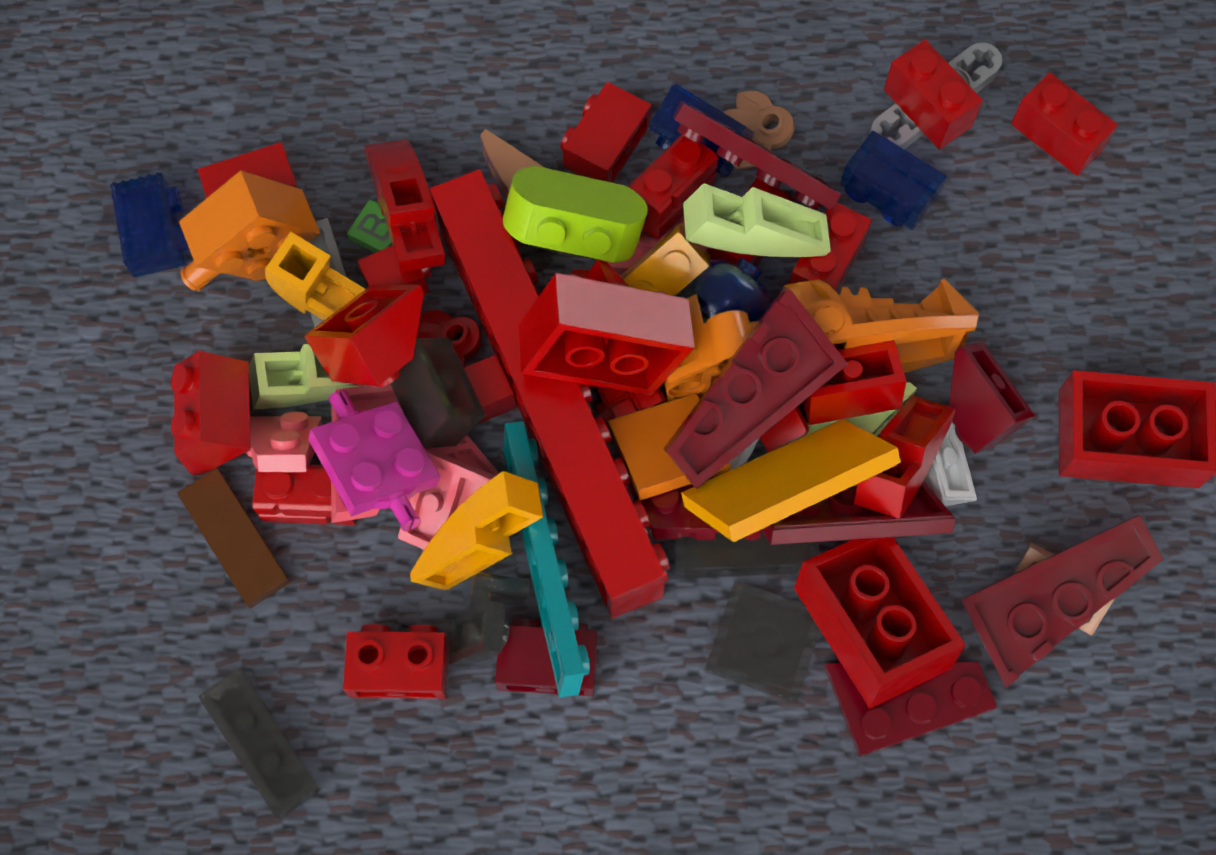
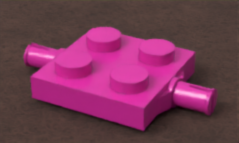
[308,389,441,531]

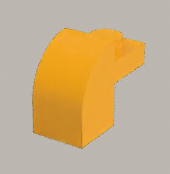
[265,231,365,320]

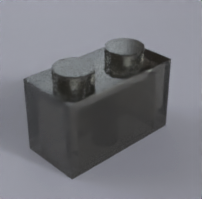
[390,338,486,448]

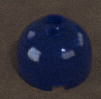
[679,257,771,323]

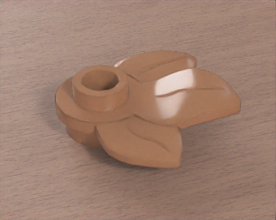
[715,91,795,170]

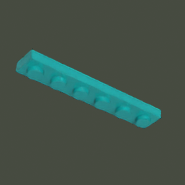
[502,421,590,698]

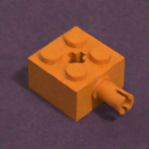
[179,170,321,292]

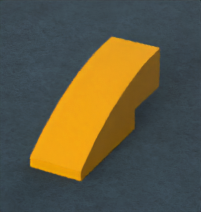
[410,471,543,590]

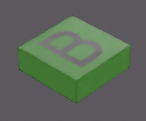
[347,199,392,253]

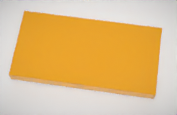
[681,419,900,542]

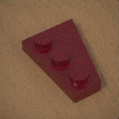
[824,662,998,758]

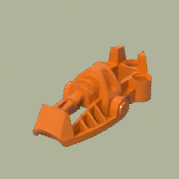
[664,279,979,401]

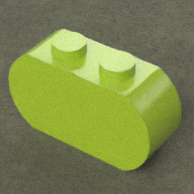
[502,166,648,263]

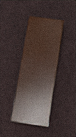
[177,468,290,609]

